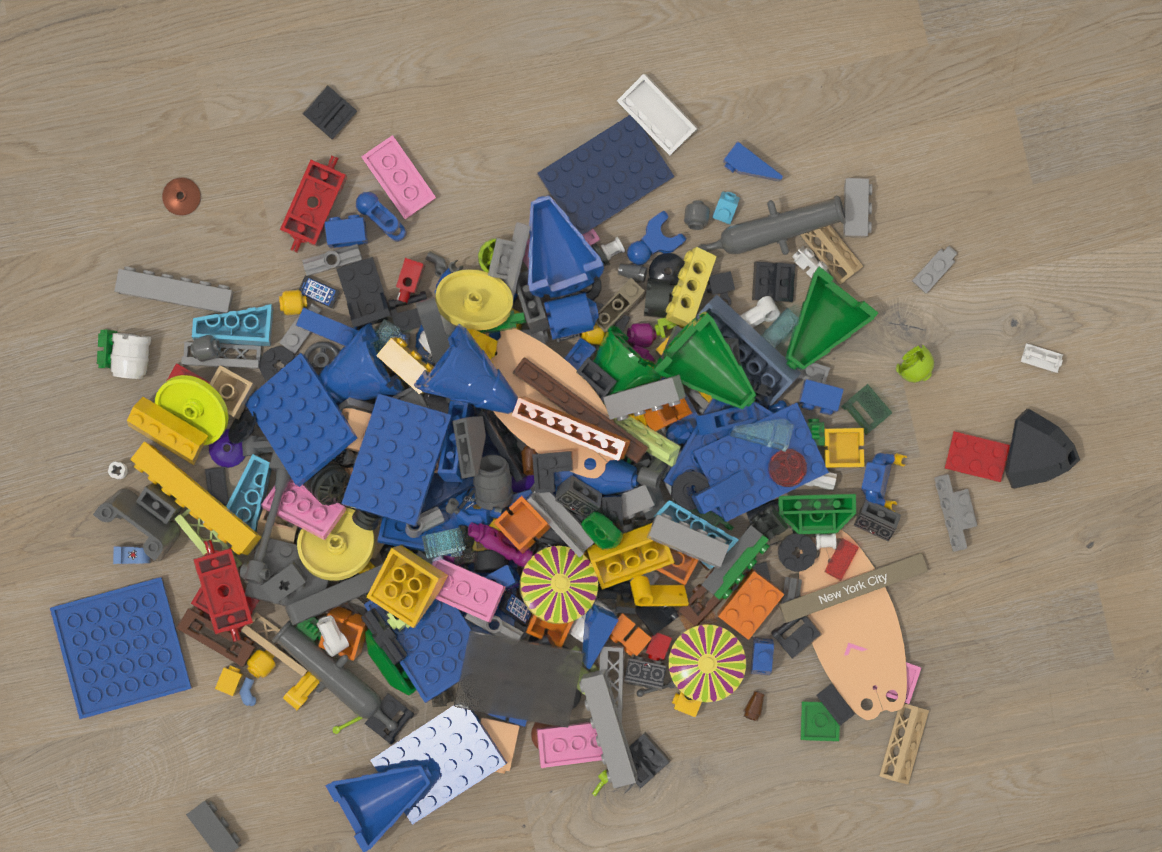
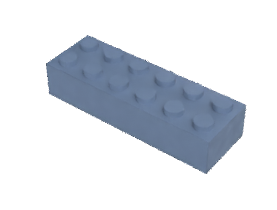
[695,295,801,406]

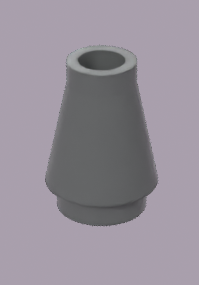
[618,264,647,283]

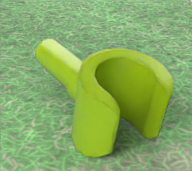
[592,770,608,796]

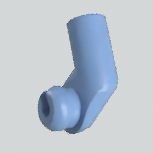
[239,677,256,706]

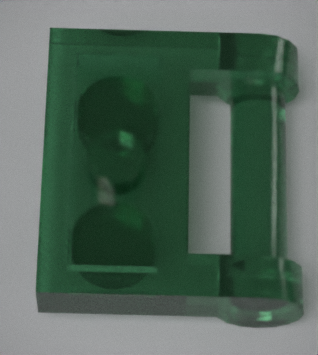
[841,384,892,435]

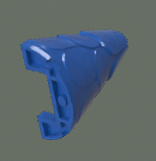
[528,196,604,298]
[318,323,406,405]
[413,324,518,414]
[553,451,639,496]
[325,764,433,852]

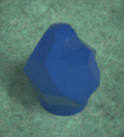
[666,420,693,444]

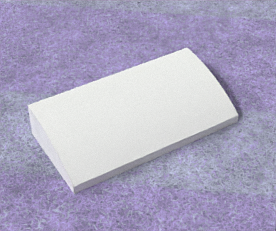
[617,74,699,155]

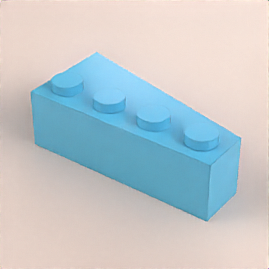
[192,304,273,346]
[226,454,272,532]
[654,500,739,569]

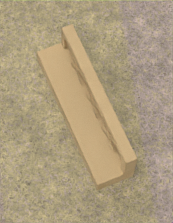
[801,225,863,285]
[241,612,308,676]
[880,703,929,784]

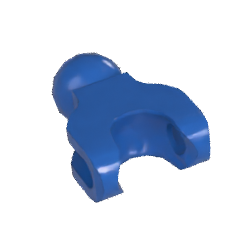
[356,192,407,242]
[627,211,687,265]

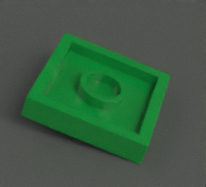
[800,701,840,742]

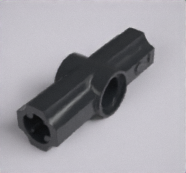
[361,608,408,665]

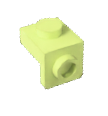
[387,612,411,631]

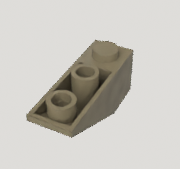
[595,278,646,332]

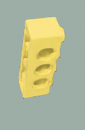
[665,247,717,328]

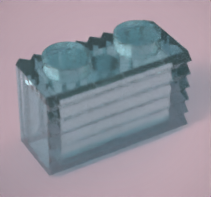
[761,308,798,348]
[422,527,466,562]

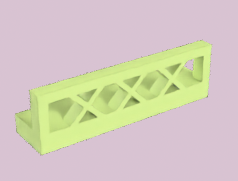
[613,415,680,467]
[175,509,243,568]

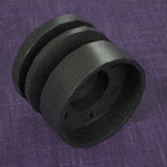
[303,459,350,506]

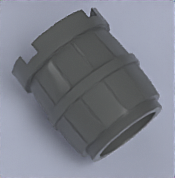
[473,455,513,510]

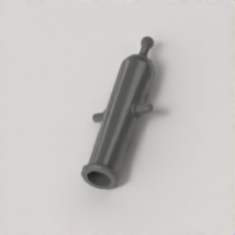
[698,195,846,255]
[272,620,398,731]

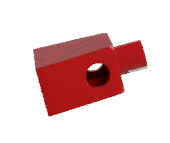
[396,258,426,303]

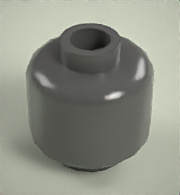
[684,200,710,230]
[191,335,221,362]

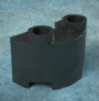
[644,278,674,318]
[747,505,789,541]

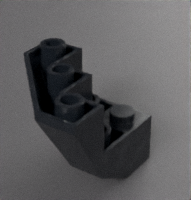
[1005,409,1080,489]

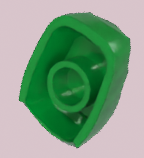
[581,512,623,550]

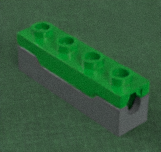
[702,525,770,601]

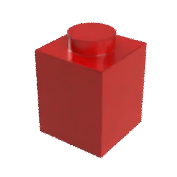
[646,633,672,661]

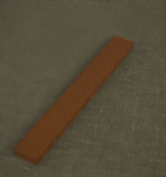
[513,357,649,464]

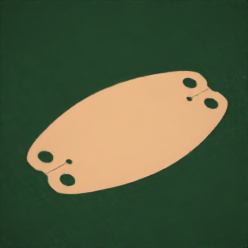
[485,328,616,478]
[799,530,907,720]

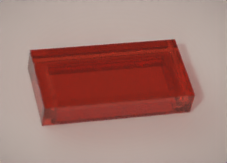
[824,538,859,581]

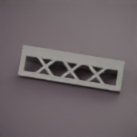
[181,342,261,369]
[527,491,594,558]
[600,642,624,722]

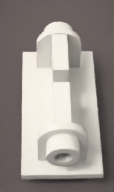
[792,246,830,278]
[1021,343,1063,373]

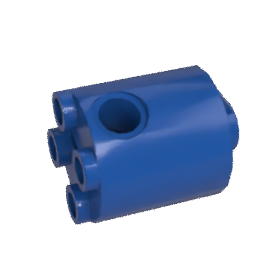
[544,293,599,340]

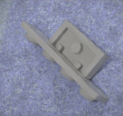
[488,222,530,298]
[934,474,977,552]

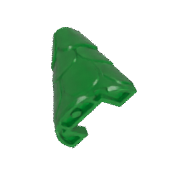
[785,266,879,370]
[654,312,756,409]
[594,325,663,407]

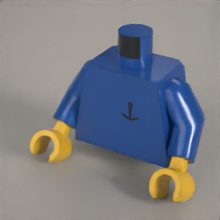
[862,453,907,512]

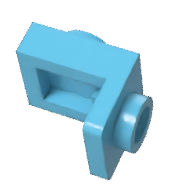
[712,191,740,224]

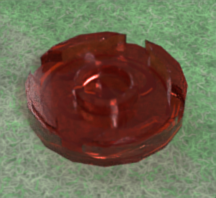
[768,449,807,487]

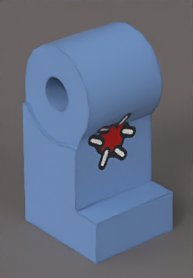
[113,547,150,564]

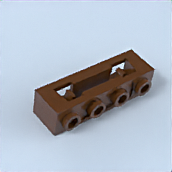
[678,570,749,626]
[177,607,256,667]

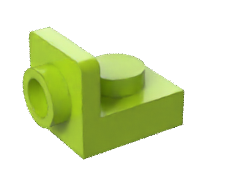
[654,317,678,339]

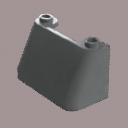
[93,489,180,561]

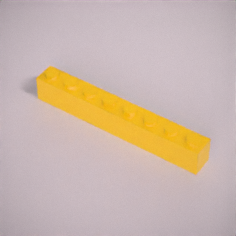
[130,441,262,555]

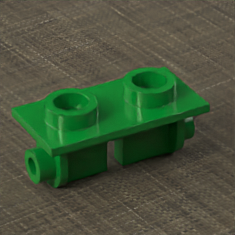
[96,329,117,369]

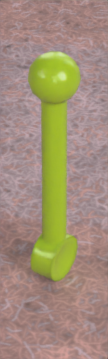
[333,716,365,734]

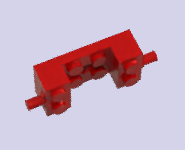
[280,155,347,253]
[193,539,253,642]

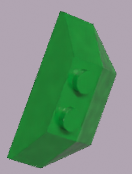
[778,494,856,534]
[365,629,417,696]

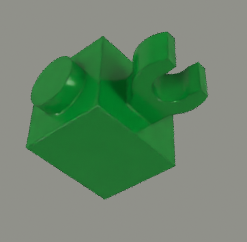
[807,419,825,446]
[296,616,322,641]

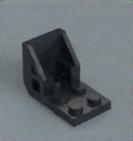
[336,257,393,330]

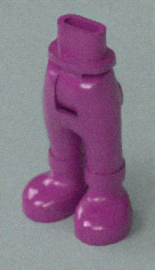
[468,522,533,567]

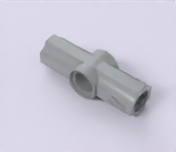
[302,244,362,276]
[465,613,524,647]

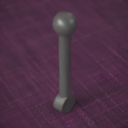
[637,681,676,697]

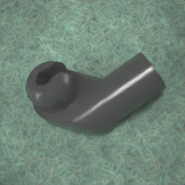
[426,251,448,277]

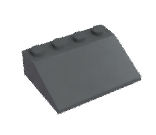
[245,536,329,607]

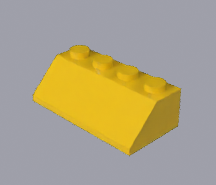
[127,397,208,465]
[587,523,675,589]

